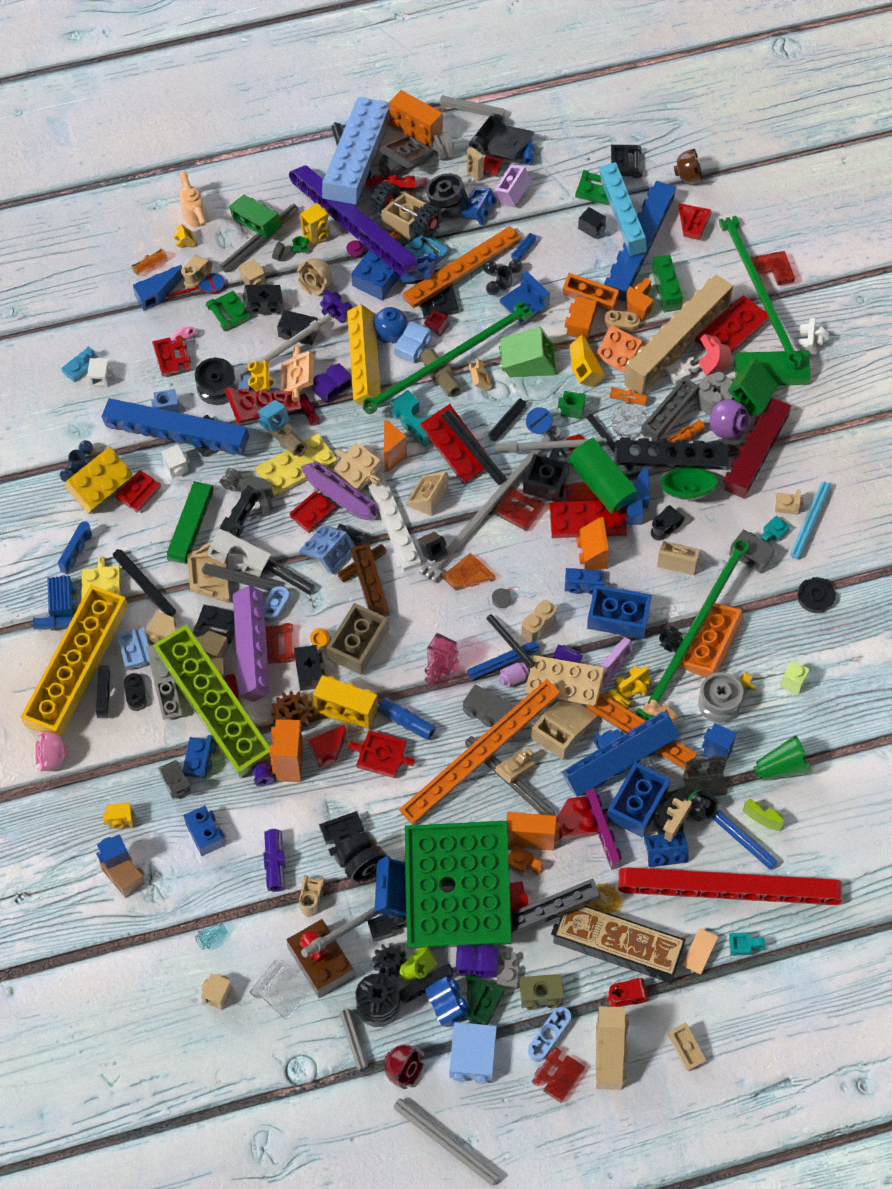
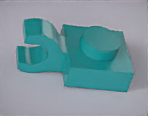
[760,516,791,542]
[729,932,766,956]

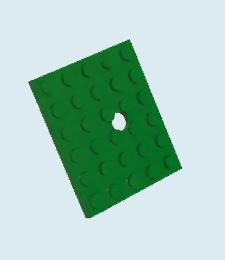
[404,820,512,949]

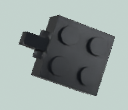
[523,448,570,502]

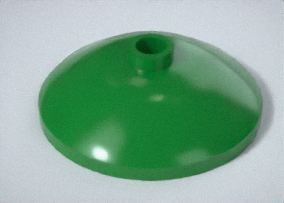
[661,468,718,500]

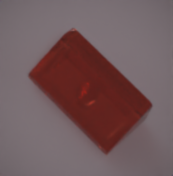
[562,483,599,502]

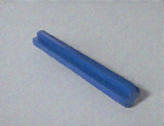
[467,641,539,680]
[712,810,778,870]

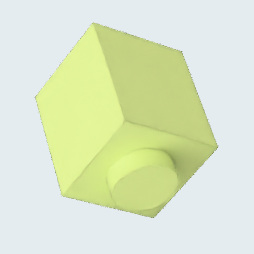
[781,661,809,695]

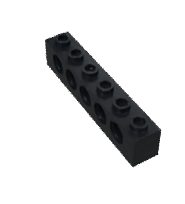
[614,437,728,470]

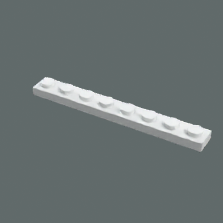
[361,442,421,571]

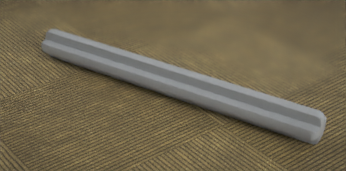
[394,1098,500,1185]

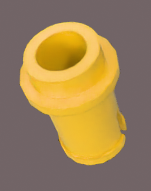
[606,688,631,709]

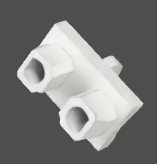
[799,318,829,355]

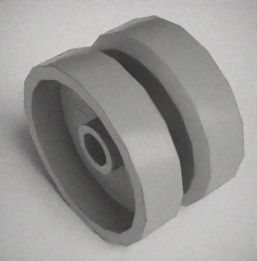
[698,672,744,723]

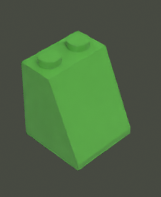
[499,326,557,377]

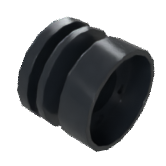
[355,973,400,1027]

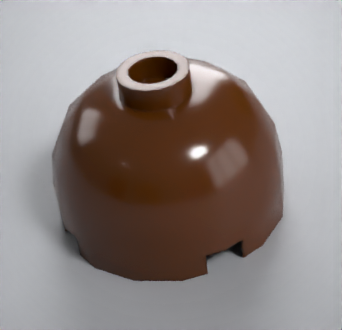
[674,148,703,184]

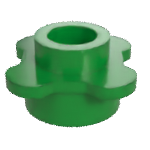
[291,236,309,253]

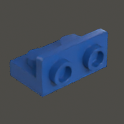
[460,188,497,225]
[564,568,604,595]
[182,735,216,779]
[644,831,689,867]

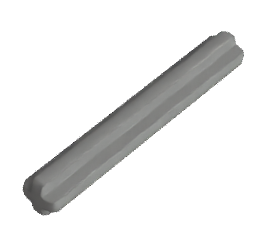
[439,95,505,118]

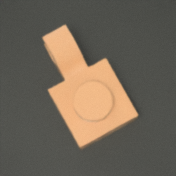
[469,359,492,391]
[643,699,679,725]

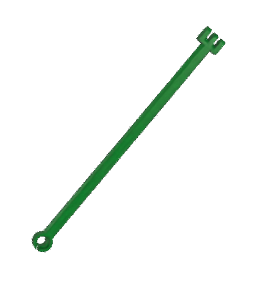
[719,216,802,369]
[363,301,535,414]
[635,539,749,721]

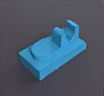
[61,346,99,382]

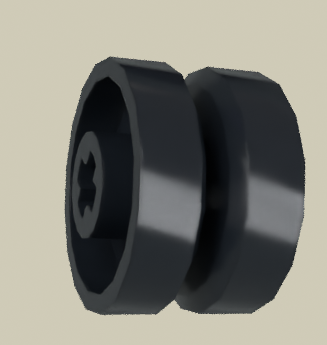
[426,173,469,218]
[194,357,237,405]
[335,832,387,883]

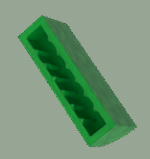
[734,350,810,386]
[568,437,637,514]

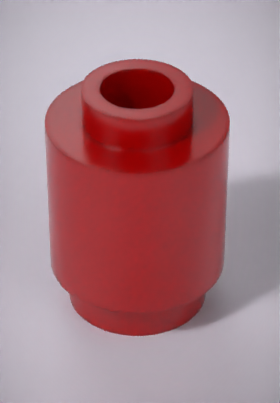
[300,930,330,963]

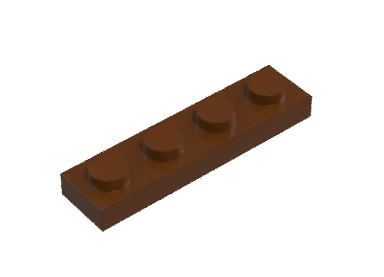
[350,543,390,617]

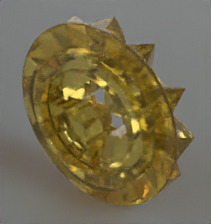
[589,883,620,914]

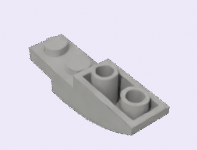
[147,646,182,720]

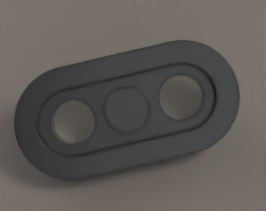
[124,673,147,711]

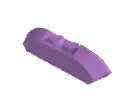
[301,461,378,520]

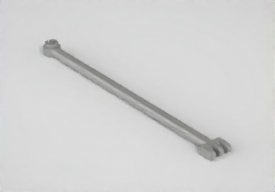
[419,425,561,583]

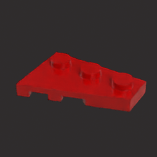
[366,175,427,188]

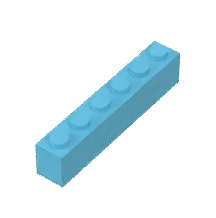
[599,162,647,256]

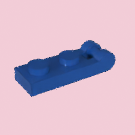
[58,521,92,574]

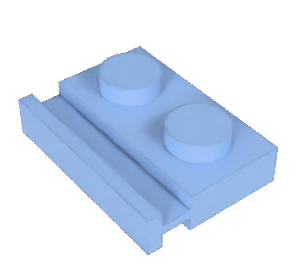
[116,627,150,671]

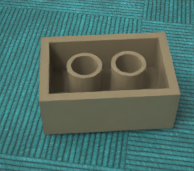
[326,603,389,675]

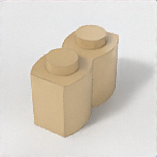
[521,600,557,642]

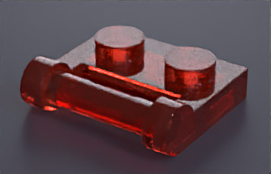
[495,486,544,532]
[265,623,295,664]

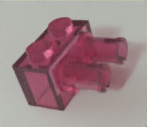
[424,633,459,686]

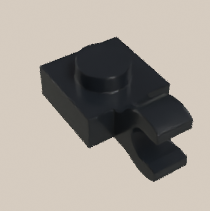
[367,915,406,942]

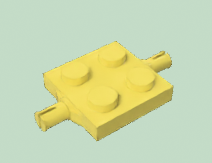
[81,556,121,601]

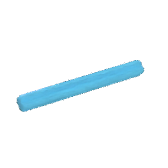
[790,481,831,559]

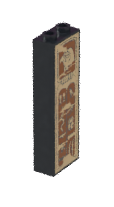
[551,906,686,984]

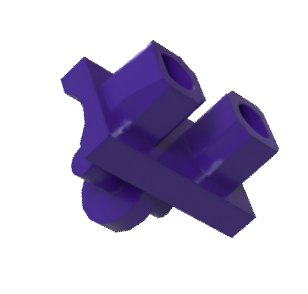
[320,290,353,323]

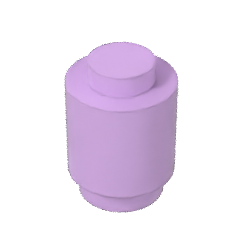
[499,663,529,688]

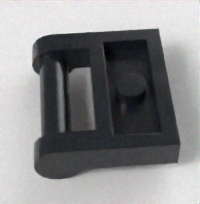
[611,144,642,178]
[193,604,235,644]

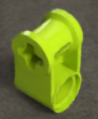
[400,946,438,982]

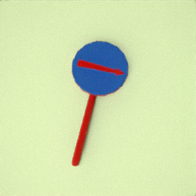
[167,273,225,297]

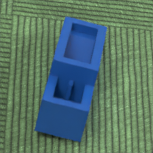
[627,467,650,525]

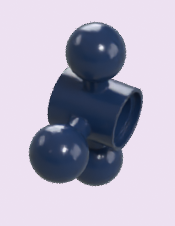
[59,440,93,482]

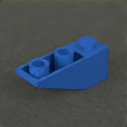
[133,265,184,311]

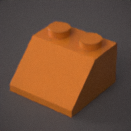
[576,517,609,570]

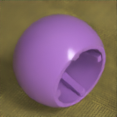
[710,399,749,440]

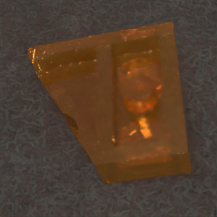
[443,553,496,591]

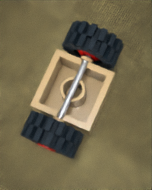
[370,181,443,241]

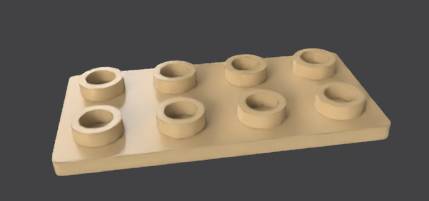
[525,655,605,706]

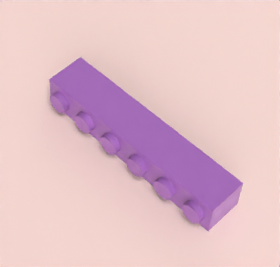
[233,585,270,702]

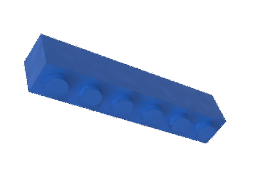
[561,711,679,797]

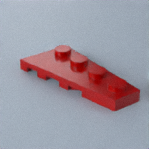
[224,387,302,423]

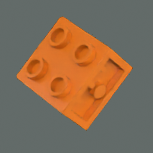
[595,325,647,373]

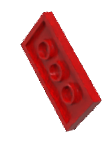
[695,295,770,353]
[420,404,491,484]
[549,500,627,538]

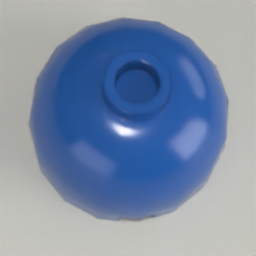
[374,307,408,344]

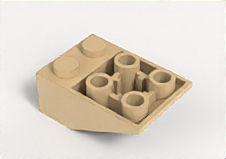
[531,700,598,760]

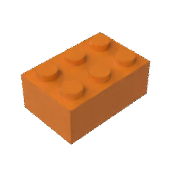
[389,90,443,148]
[270,719,303,782]

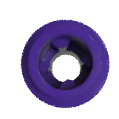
[553,644,583,663]

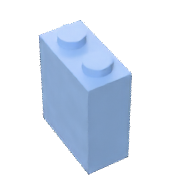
[449,1022,496,1084]

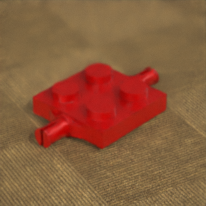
[348,730,415,778]

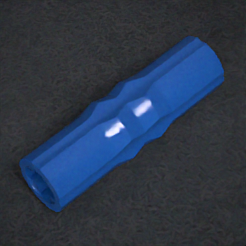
[377,697,436,741]

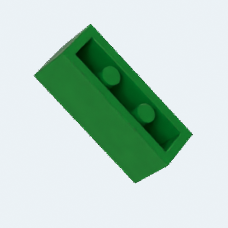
[229,194,282,238]
[651,255,683,312]

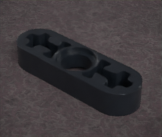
[96,665,110,718]
[399,964,456,1004]

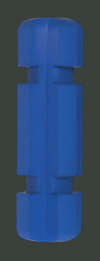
[511,233,536,260]

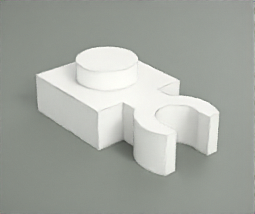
[665,357,700,385]

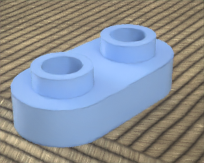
[264,586,289,622]

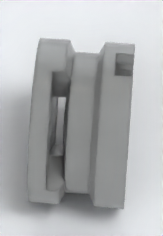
[433,132,453,159]

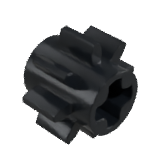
[659,626,683,652]

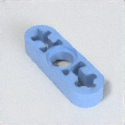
[528,1007,571,1062]

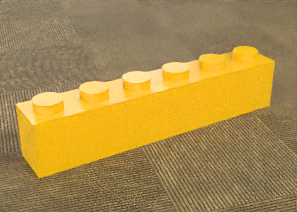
[347,304,381,408]

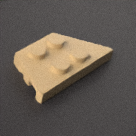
[187,543,230,603]

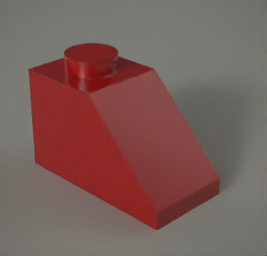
[308,724,347,768]

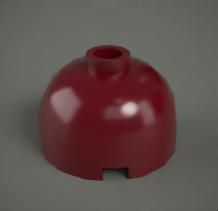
[384,1044,424,1089]

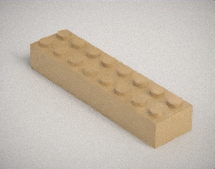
[624,274,733,395]

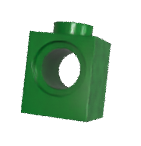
[558,391,586,419]

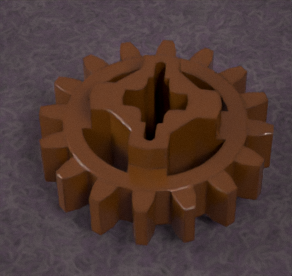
[271,691,314,731]

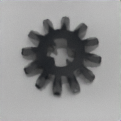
[372,943,407,978]

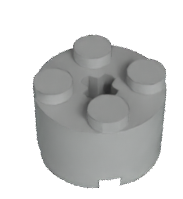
[697,372,734,415]

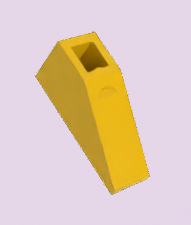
[570,334,605,387]

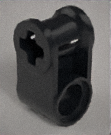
[650,505,685,541]

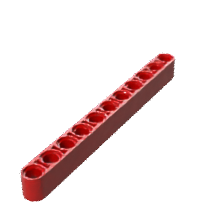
[618,867,842,905]

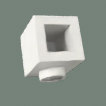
[87,358,113,387]
[161,445,190,478]

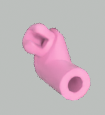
[170,327,196,343]

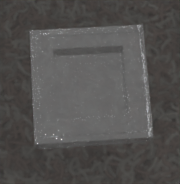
[344,723,370,744]

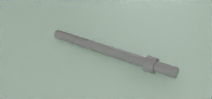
[238,314,332,380]
[495,438,607,453]
[301,907,380,957]

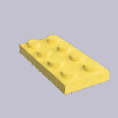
[255,434,338,498]

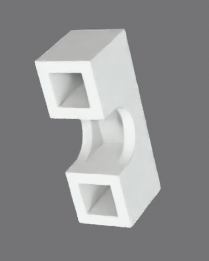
[207,529,271,577]

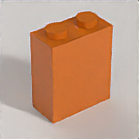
[507,812,560,851]

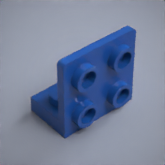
[500,271,550,324]

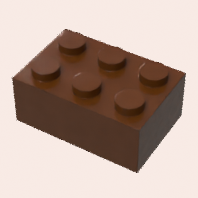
[286,919,355,998]

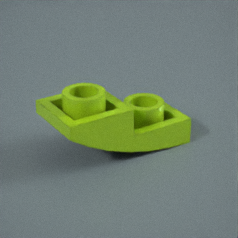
[743,798,785,831]

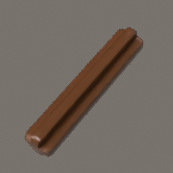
[338,544,387,582]

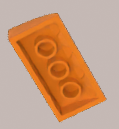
[680,603,744,678]

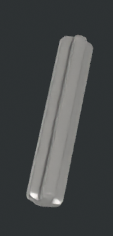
[340,1009,368,1070]

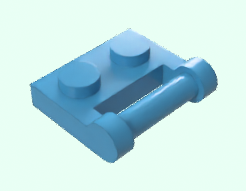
[404,235,451,264]

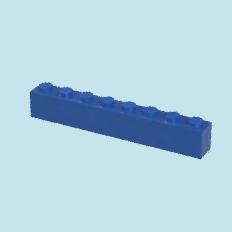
[604,180,676,301]
[101,398,250,455]

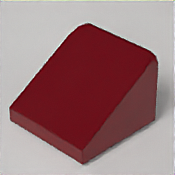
[424,310,450,336]

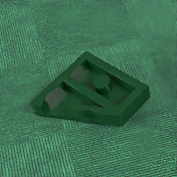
[466,974,505,1025]

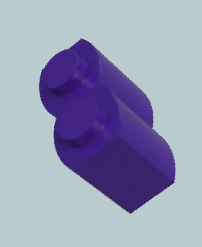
[311,363,352,403]
[455,945,499,978]

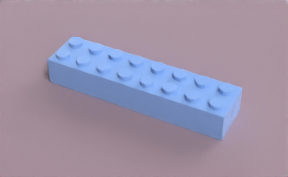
[322,97,389,205]

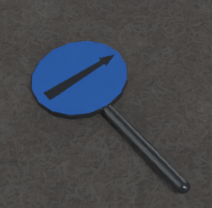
[526,407,568,458]

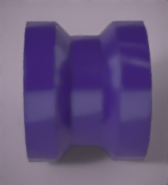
[251,763,274,786]

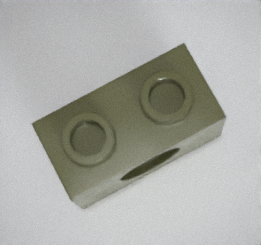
[519,974,564,1010]

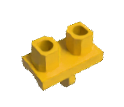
[248,360,274,391]
[615,666,652,700]

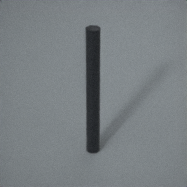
[586,414,634,471]
[486,614,535,668]

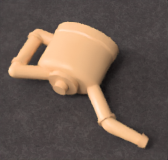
[179,171,206,227]

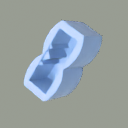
[394,321,432,363]

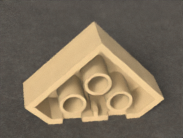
[596,1006,629,1090]

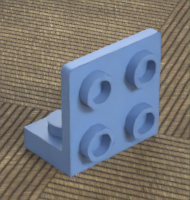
[299,526,355,574]

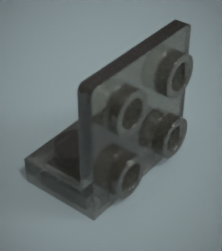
[683,756,727,798]

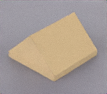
[406,471,448,516]
[657,541,700,575]

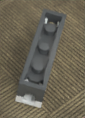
[640,377,699,441]

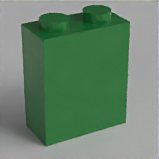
[728,358,778,417]

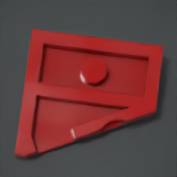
[678,203,711,240]

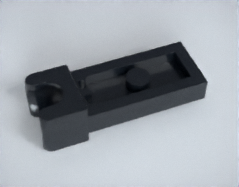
[220,485,261,538]

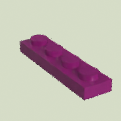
[585,788,622,870]

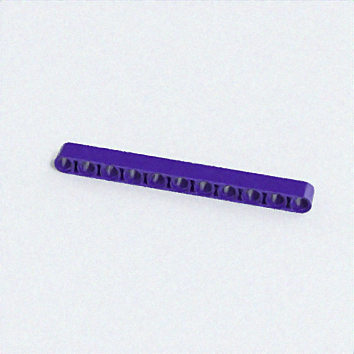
[289,165,418,276]

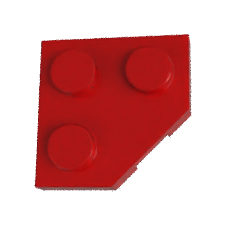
[556,796,598,840]

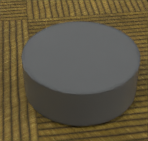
[272,242,285,261]
[492,588,511,608]

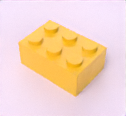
[64,446,134,514]
[313,675,378,731]

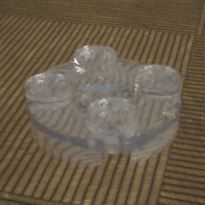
[611,404,648,440]

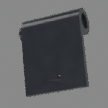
[469,113,534,161]

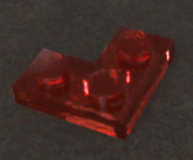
[751,251,795,286]

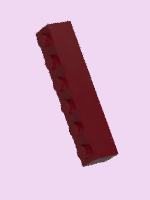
[723,397,792,499]

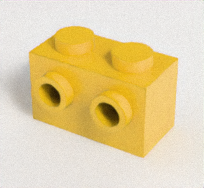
[300,203,330,246]

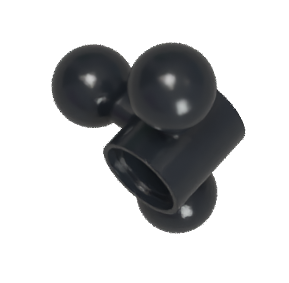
[484,259,523,295]

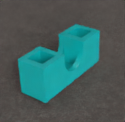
[390,390,432,447]

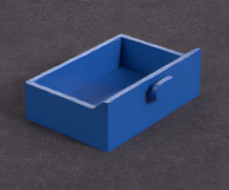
[374,856,407,919]

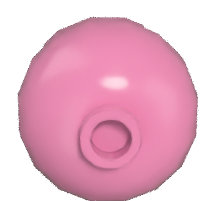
[35,731,68,771]

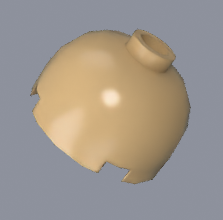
[297,259,333,295]

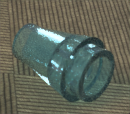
[195,922,227,950]

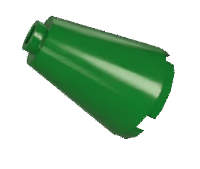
[753,735,812,780]

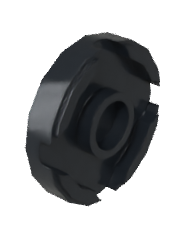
[797,577,836,613]

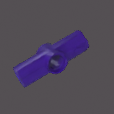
[263,828,285,892]

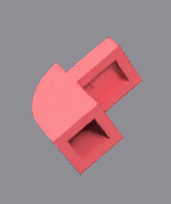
[698,334,731,376]

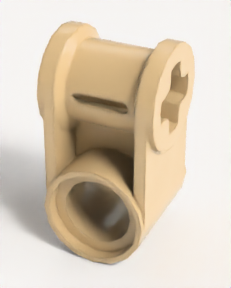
[181,255,212,288]
[299,875,325,917]

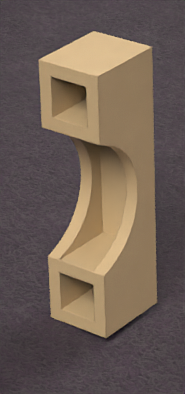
[147,611,228,659]

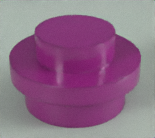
[346,240,364,257]

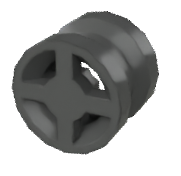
[220,468,243,491]

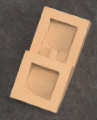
[682,928,719,974]

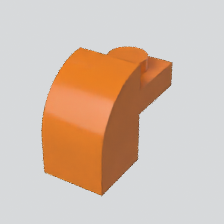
[626,278,654,322]

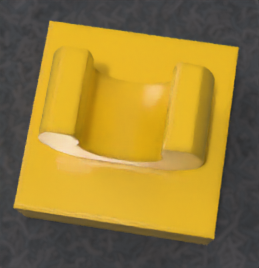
[173,224,196,248]

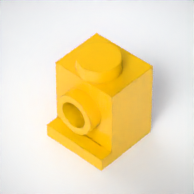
[103,802,134,829]

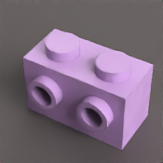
[495,164,531,207]

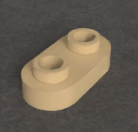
[604,310,640,331]

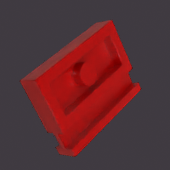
[116,470,161,513]
[289,490,335,533]

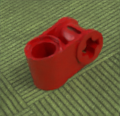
[606,978,649,1007]

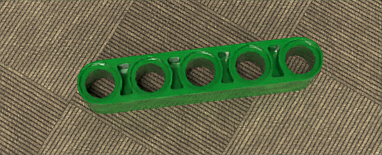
[167,481,213,564]

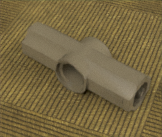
[420,348,461,397]
[266,424,307,457]

